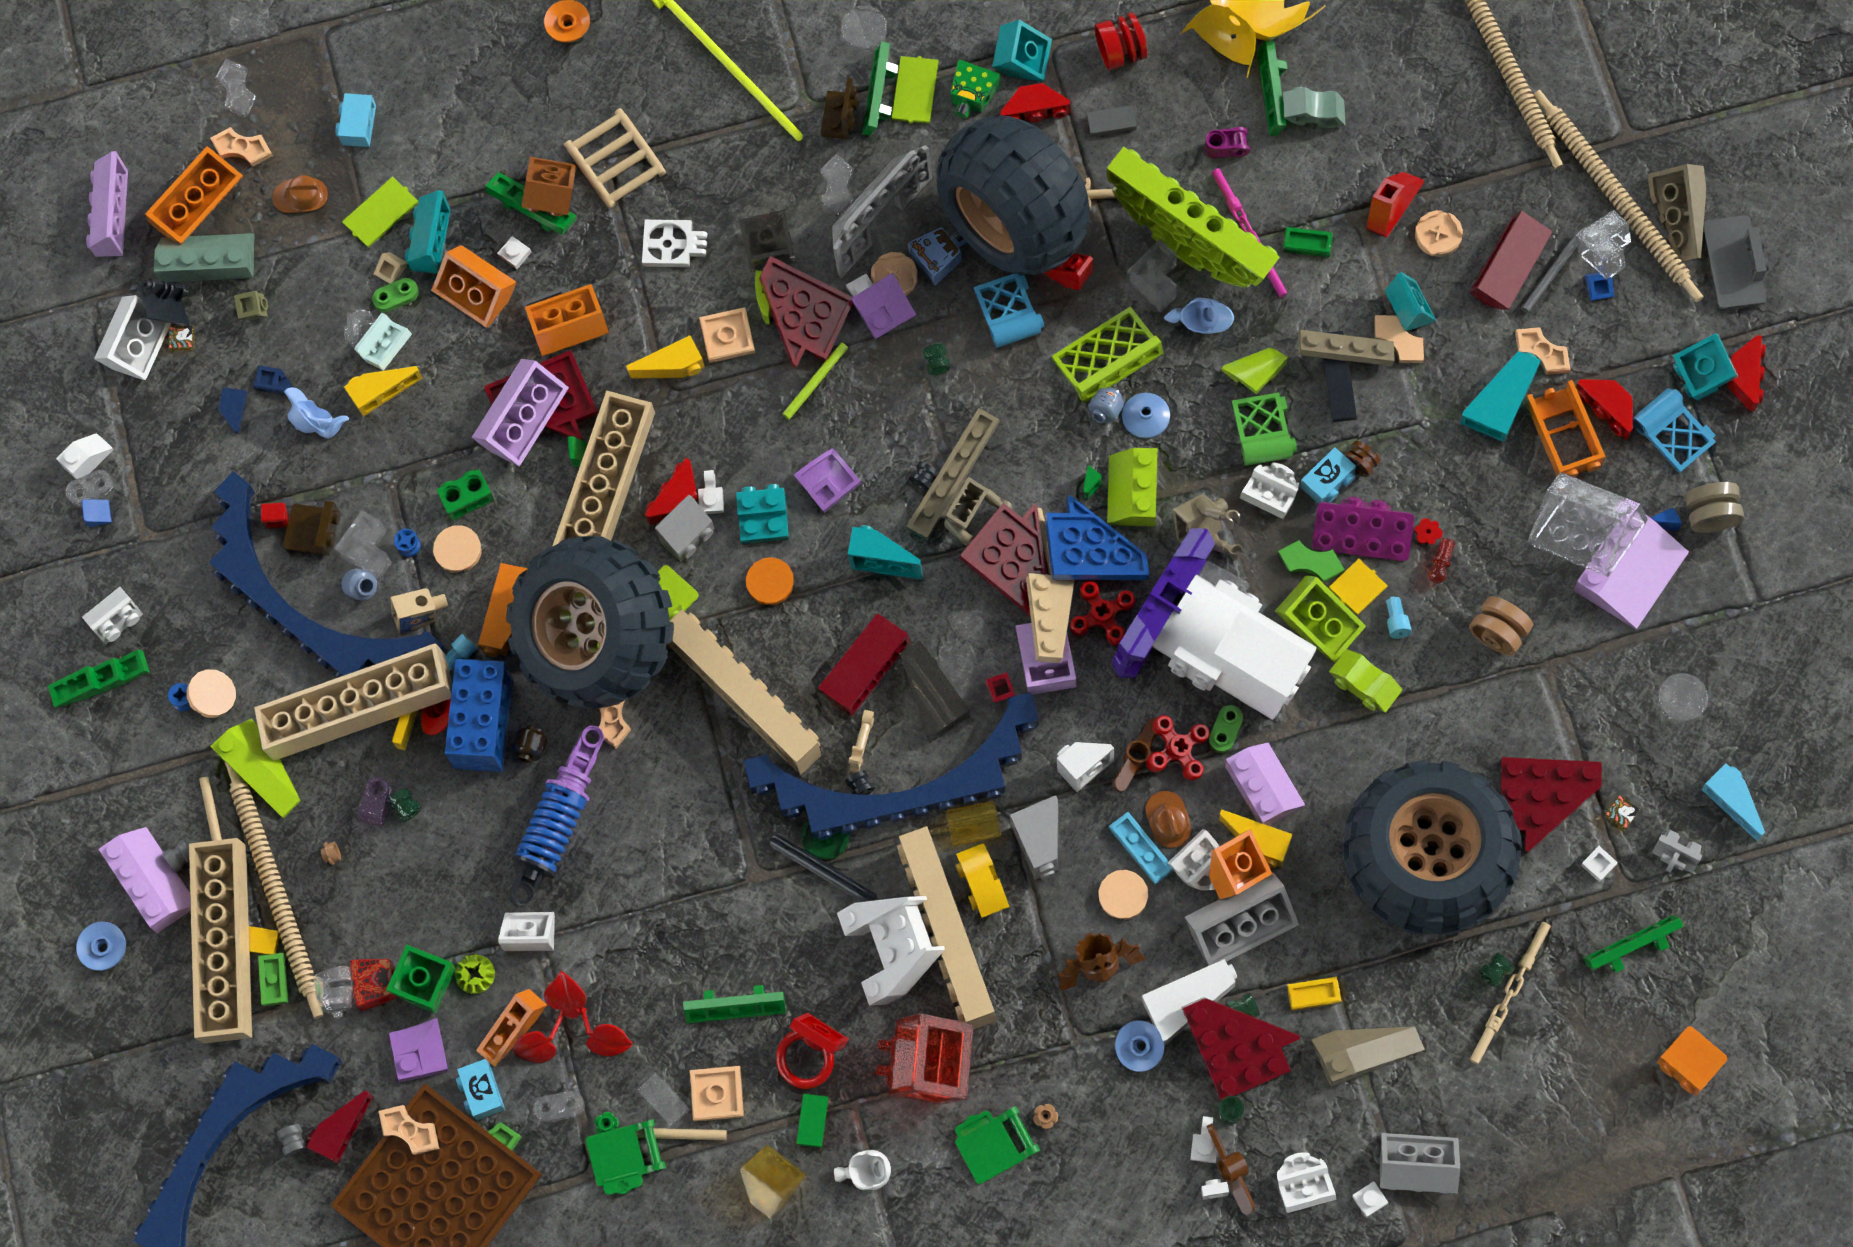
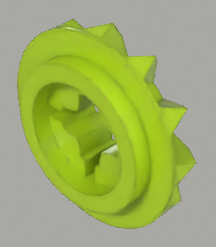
[454,954,495,994]

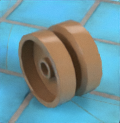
[1469,596,1534,656]

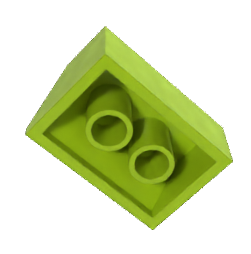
[1107,448,1158,526]

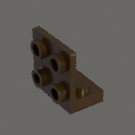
[821,77,859,139]

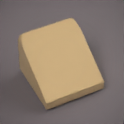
[374,252,408,284]

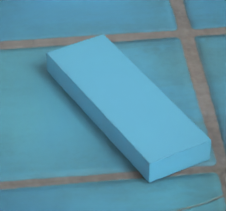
[1109,812,1174,885]

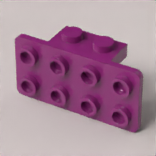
[1312,497,1414,561]

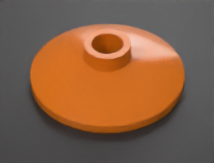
[544,0,590,42]

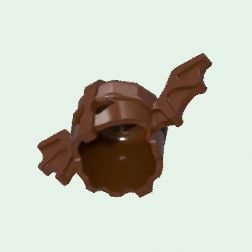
[1058,932,1146,991]

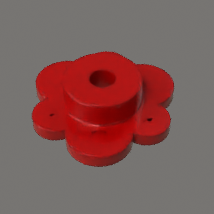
[1415,518,1443,545]

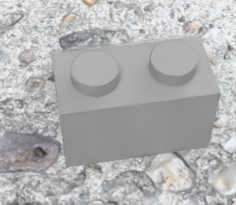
[655,495,715,562]

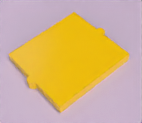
[1329,559,1388,616]

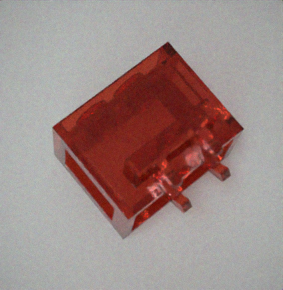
[876,1014,974,1105]

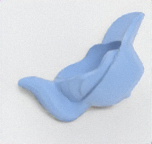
[1164,298,1234,334]
[284,388,349,439]

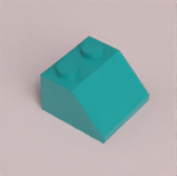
[992,20,1052,82]

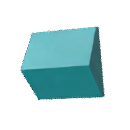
[1384,272,1436,331]

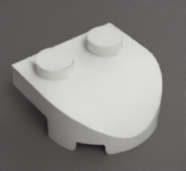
[1240,463,1299,519]
[1168,829,1219,890]
[1277,1153,1336,1213]

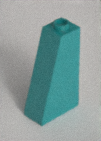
[1460,351,1541,442]

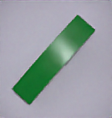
[48,649,150,708]

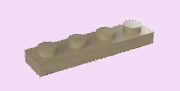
[1298,330,1394,366]

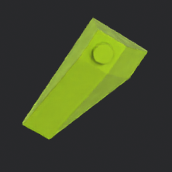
[210,719,301,818]

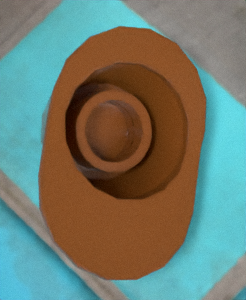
[272,175,328,213]
[1146,791,1191,848]

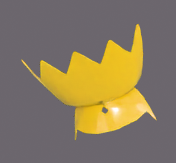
[1179,0,1325,78]

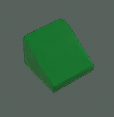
[567,436,588,467]
[1083,465,1102,500]

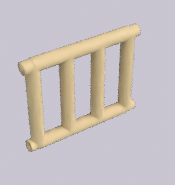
[564,108,666,209]

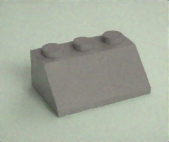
[1380,1133,1460,1194]

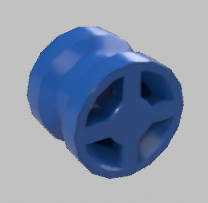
[394,529,421,557]
[168,683,192,712]

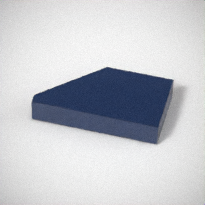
[253,365,293,395]
[218,388,248,434]

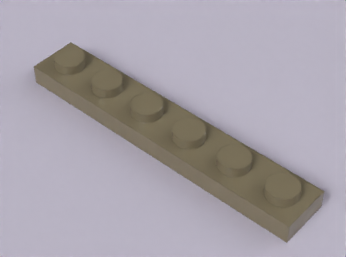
[906,408,1000,541]

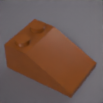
[522,157,576,216]

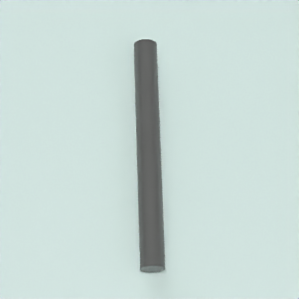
[1521,235,1581,313]

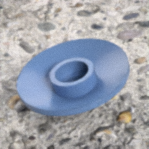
[1122,393,1170,439]
[76,922,126,971]
[1115,1021,1164,1072]

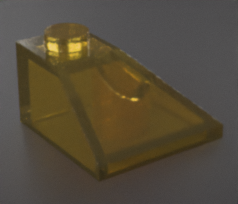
[740,1144,807,1219]

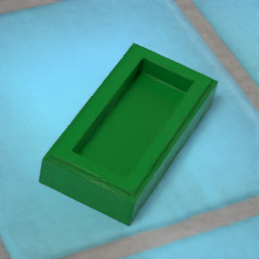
[1283,227,1333,257]
[796,1094,829,1148]

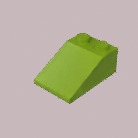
[1274,576,1366,662]

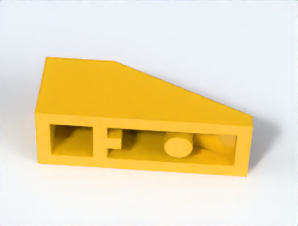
[626,336,705,378]
[344,366,423,417]
[1219,809,1292,868]

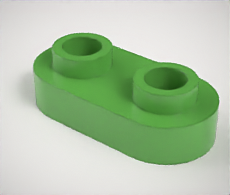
[372,278,419,313]
[1209,705,1243,753]

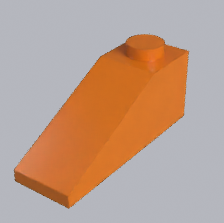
[476,989,547,1067]

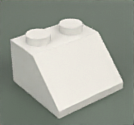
[1057,742,1114,792]

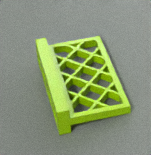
[1051,307,1163,403]

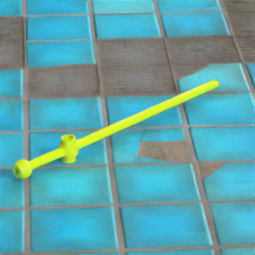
[651,0,803,141]

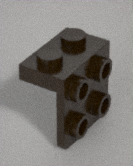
[283,501,341,556]

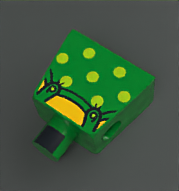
[951,60,1001,119]

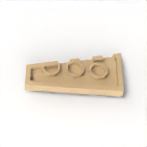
[1026,573,1074,663]

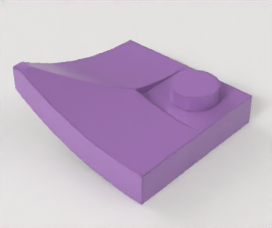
[851,272,916,340]
[794,448,862,513]
[389,1018,449,1083]

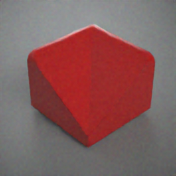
[261,503,289,529]

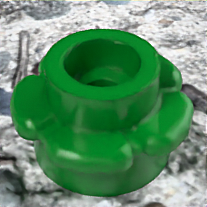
[594,1112,619,1134]

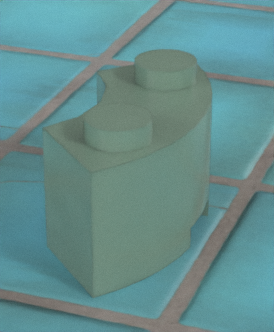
[1283,87,1345,128]

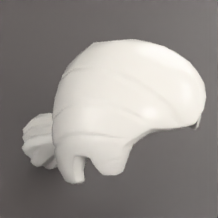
[834,1150,891,1190]

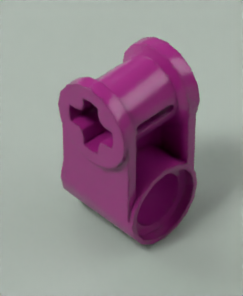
[1204,127,1250,159]

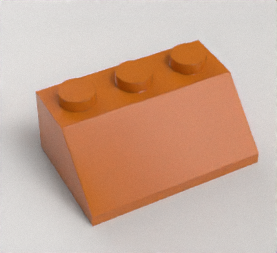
[431,245,516,328]
[525,284,609,356]

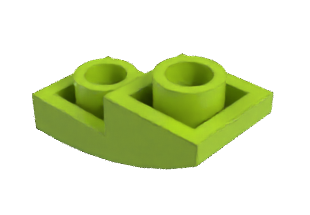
[755,270,773,325]

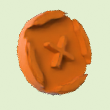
[746,557,794,605]

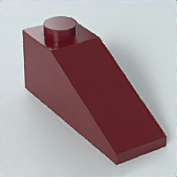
[307,1090,374,1164]

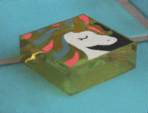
[169,325,194,351]
[1605,795,1640,830]

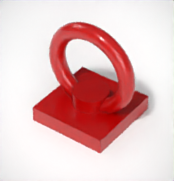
[776,1013,849,1089]

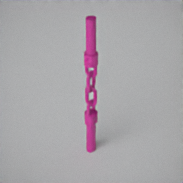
[1212,168,1287,298]

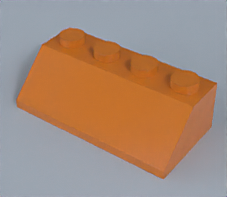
[145,146,243,245]

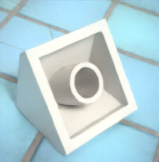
[498,912,555,951]

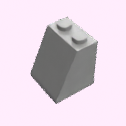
[1010,795,1059,880]

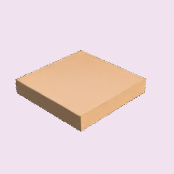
[699,307,755,363]
[690,1066,744,1122]

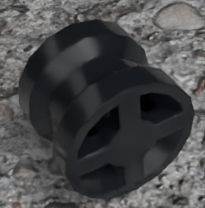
[909,461,939,491]
[845,770,875,795]

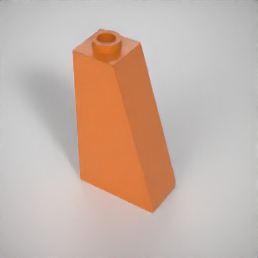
[478,563,527,657]

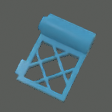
[973,273,1044,348]
[1633,388,1716,473]

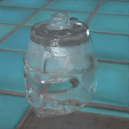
[313,966,354,1018]

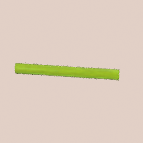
[782,342,848,420]

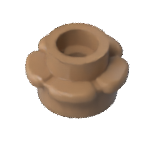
[321,842,341,865]
[1033,1104,1058,1129]

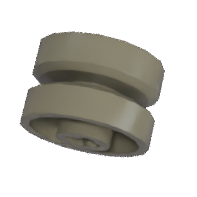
[1685,482,1745,533]

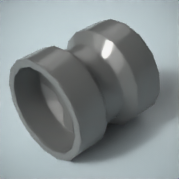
[162,839,190,873]
[277,1124,308,1158]

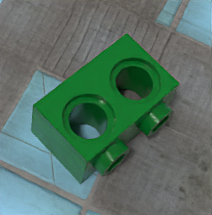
[436,469,495,521]

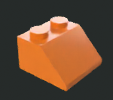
[1209,829,1272,899]

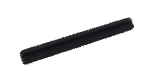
[769,834,877,902]

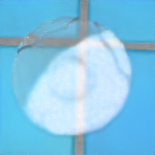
[841,6,887,50]
[1658,673,1708,723]

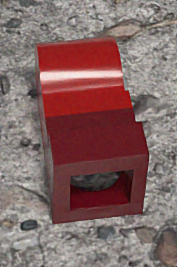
[986,672,1015,703]

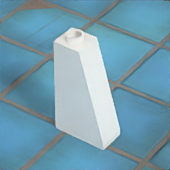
[1142,959,1237,1045]

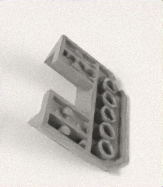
[832,145,932,278]

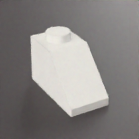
[56,433,114,483]

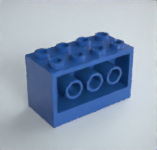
[445,659,513,772]

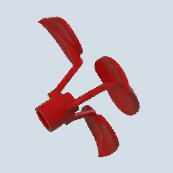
[513,971,633,1063]

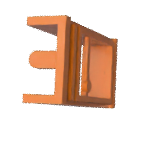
[1525,380,1606,480]

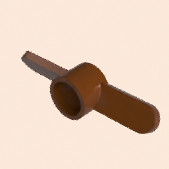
[1112,717,1162,792]
[1207,1123,1255,1215]

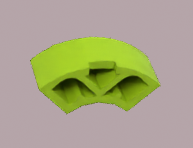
[1329,649,1402,713]

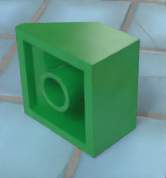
[386,944,456,1014]

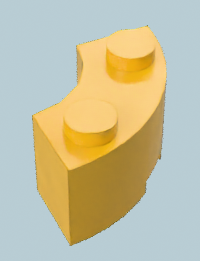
[955,843,1009,917]

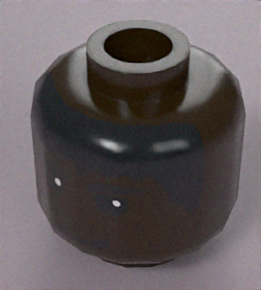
[512,725,548,763]

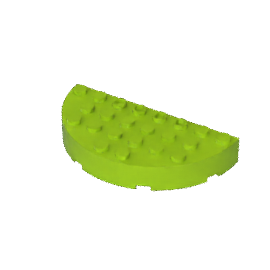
[1106,146,1280,287]

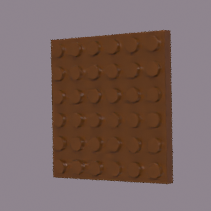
[330,1083,543,1247]

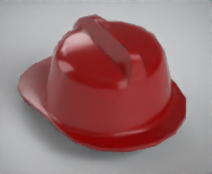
[421,699,451,736]

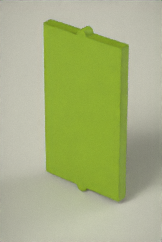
[892,56,939,124]
[342,176,419,248]

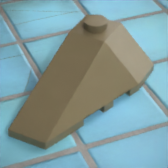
[1648,164,1706,262]
[1311,1026,1425,1087]

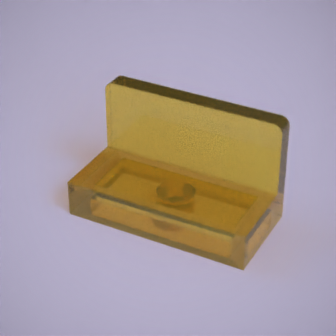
[946,801,1001,846]

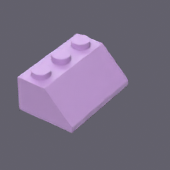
[1225,743,1305,826]

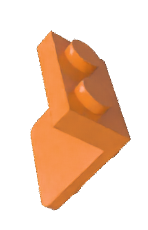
[1656,1026,1727,1096]

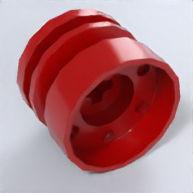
[1094,12,1148,71]

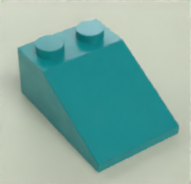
[848,525,923,580]

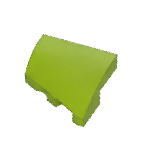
[1221,348,1288,394]

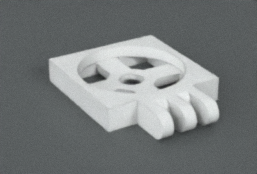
[642,220,707,267]

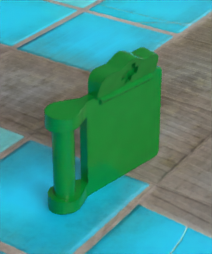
[955,1106,1041,1185]
[586,1119,666,1195]

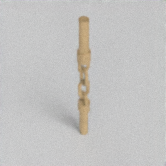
[1469,922,1551,1065]

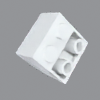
[82,587,143,645]

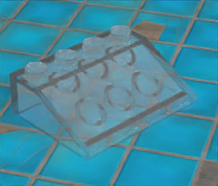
[1527,472,1648,577]

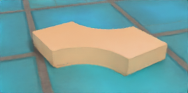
[210,127,273,167]
[1374,315,1424,363]
[1515,327,1570,375]
[599,701,631,749]
[379,1105,439,1155]

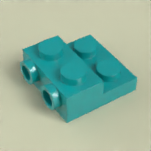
[1673,333,1738,401]
[736,484,789,544]

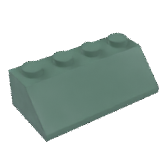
[154,233,254,282]

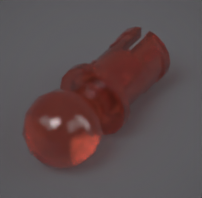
[1428,538,1456,584]

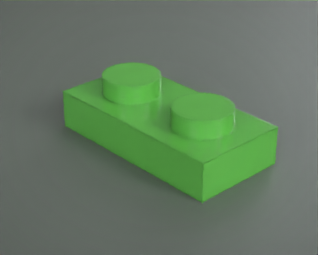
[258,953,288,1006]

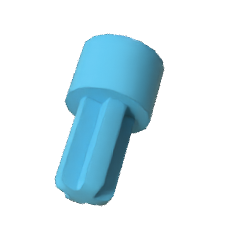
[1386,596,1412,639]
[446,633,478,671]

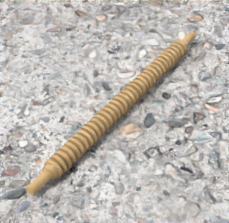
[1465,0,1563,170]
[1533,90,1704,302]
[225,762,323,1019]

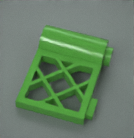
[1232,393,1297,466]

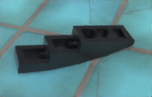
[1322,331,1357,422]

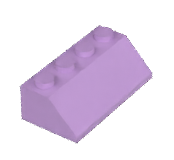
[86,151,128,257]
[472,359,569,466]
[99,827,191,933]

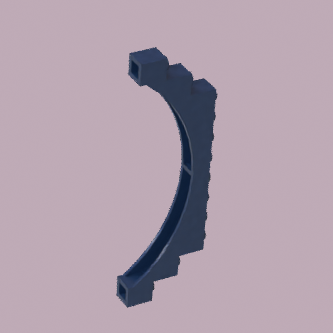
[209,471,447,678]
[744,692,1039,840]
[133,1044,342,1247]

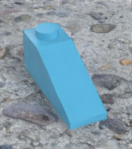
[1702,764,1765,841]

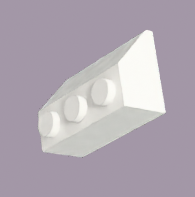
[94,295,171,380]

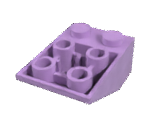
[1016,623,1076,695]

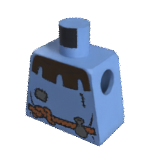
[908,228,966,285]

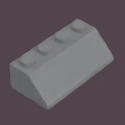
[1185,873,1299,966]

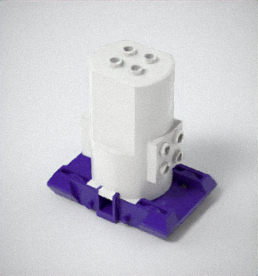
[1111,528,1317,720]

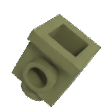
[234,291,268,321]

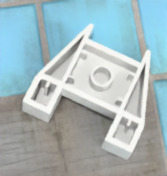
[837,896,945,1006]

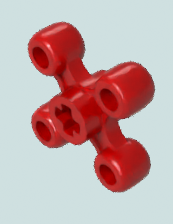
[1070,581,1136,647]
[1146,715,1209,781]

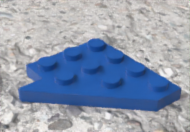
[1045,496,1149,580]

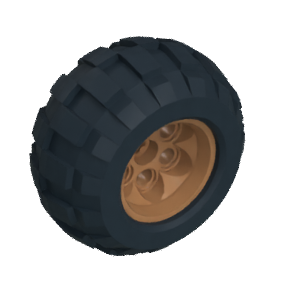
[936,115,1090,275]
[506,536,674,709]
[1343,760,1522,936]

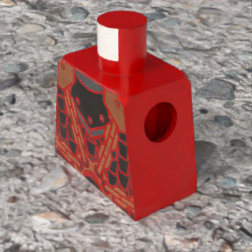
[350,959,398,1011]

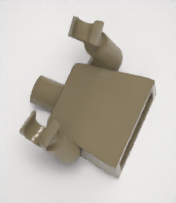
[940,477,1012,546]
[1173,494,1244,561]

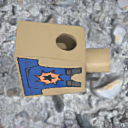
[391,588,448,635]

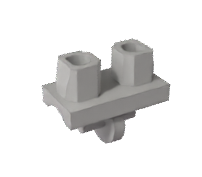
[1652,830,1703,874]

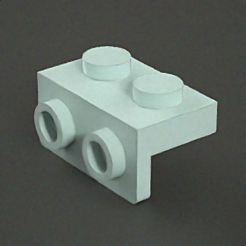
[354,313,412,371]

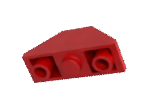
[1000,83,1071,122]
[1366,172,1424,238]
[1044,253,1093,290]
[1727,335,1766,411]
[1576,379,1633,440]
[645,458,698,525]

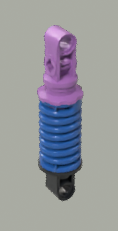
[509,726,604,907]

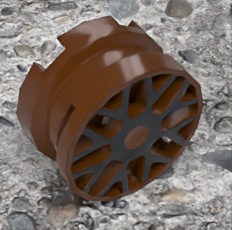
[1343,440,1381,477]

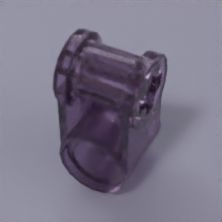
[357,777,392,827]

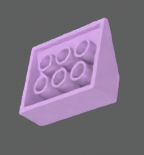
[1574,505,1689,630]

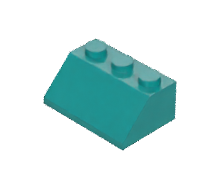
[405,190,451,274]

